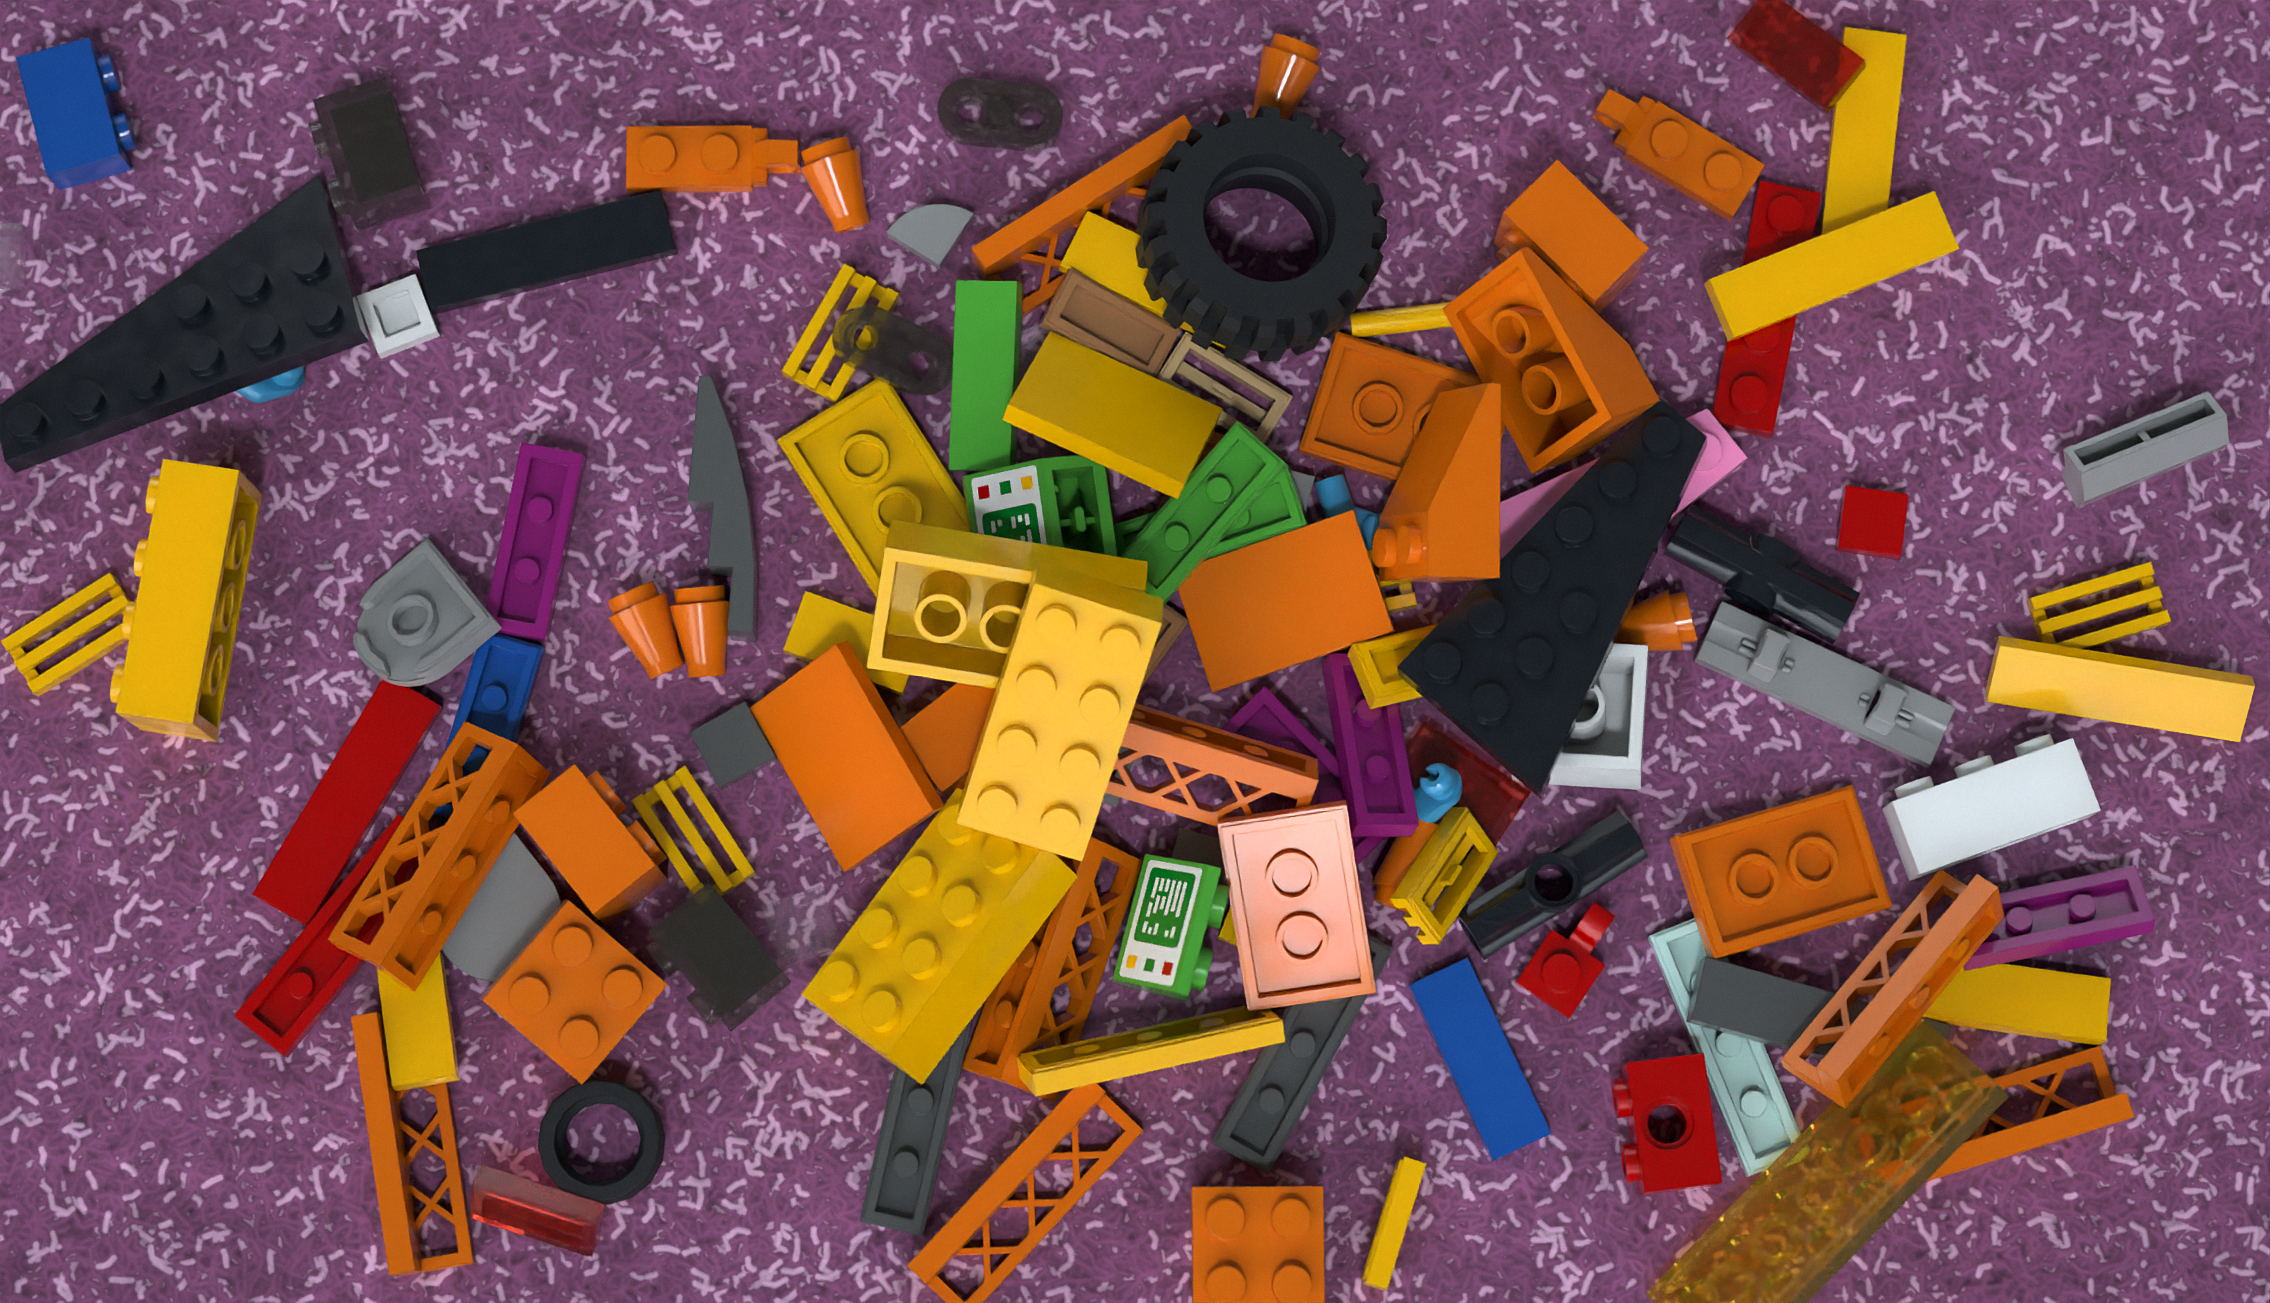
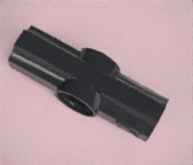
[1663,504,1860,644]
[1457,810,1649,960]

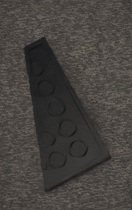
[0,176,369,473]
[1397,397,1707,799]

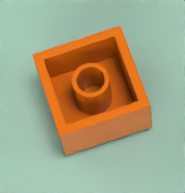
[1494,159,1649,314]
[513,764,667,927]
[481,899,668,1084]
[1191,1186,1325,1303]

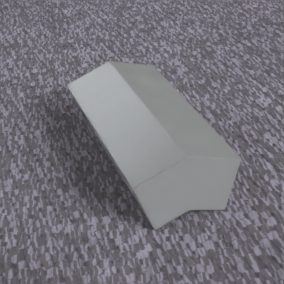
[2061,391,2229,508]

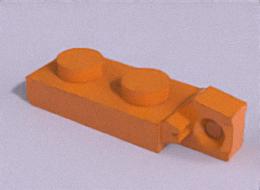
[1593,89,1765,222]
[626,126,801,193]

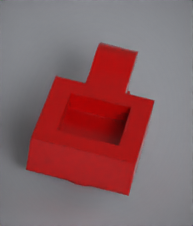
[1515,902,1615,1019]

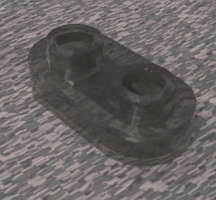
[937,78,1063,152]
[832,305,953,396]

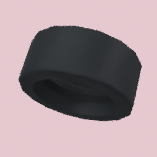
[538,1079,666,1205]

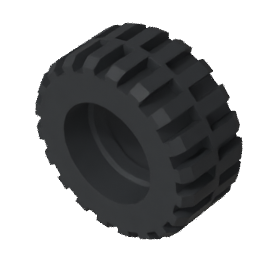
[1135,106,1387,362]

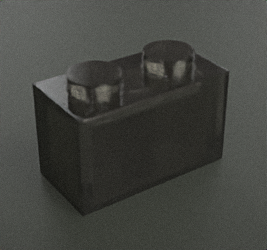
[309,77,430,231]
[645,878,791,1032]

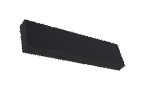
[416,190,677,315]

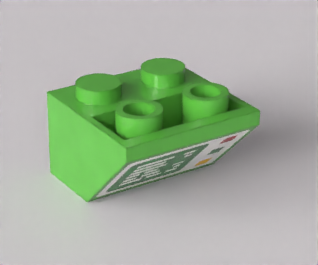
[962,455,1118,557]
[1112,854,1230,1003]

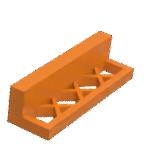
[971,115,1193,318]
[1105,703,1319,827]
[327,721,551,992]
[961,836,1143,1103]
[1781,869,2004,1109]
[351,1012,475,1277]
[1853,1046,2135,1196]
[907,1083,1144,1303]

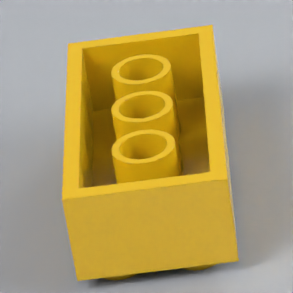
[110,459,262,742]
[867,519,1148,689]
[956,560,1163,862]
[801,787,1078,1085]

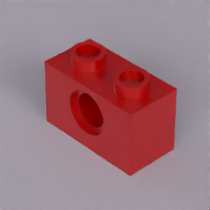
[1611,1053,1723,1196]

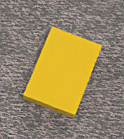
[1002,331,1223,499]
[777,374,970,599]

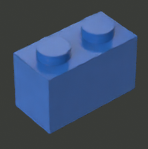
[16,37,137,190]

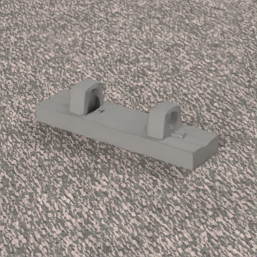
[1694,601,1956,768]

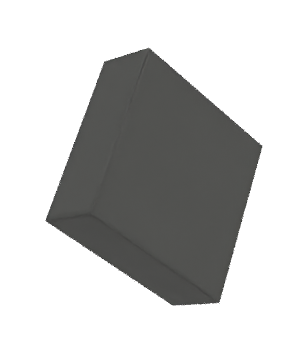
[689,702,777,791]

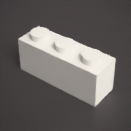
[1882,734,2101,881]

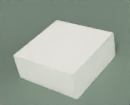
[357,274,440,359]

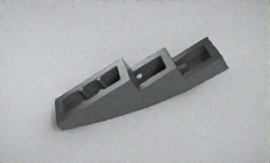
[687,376,759,642]

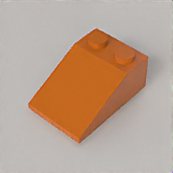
[1442,247,1660,474]
[1372,383,1501,583]

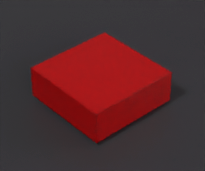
[1835,485,1909,560]

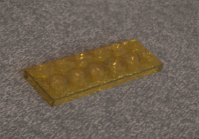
[1646,1018,2009,1303]

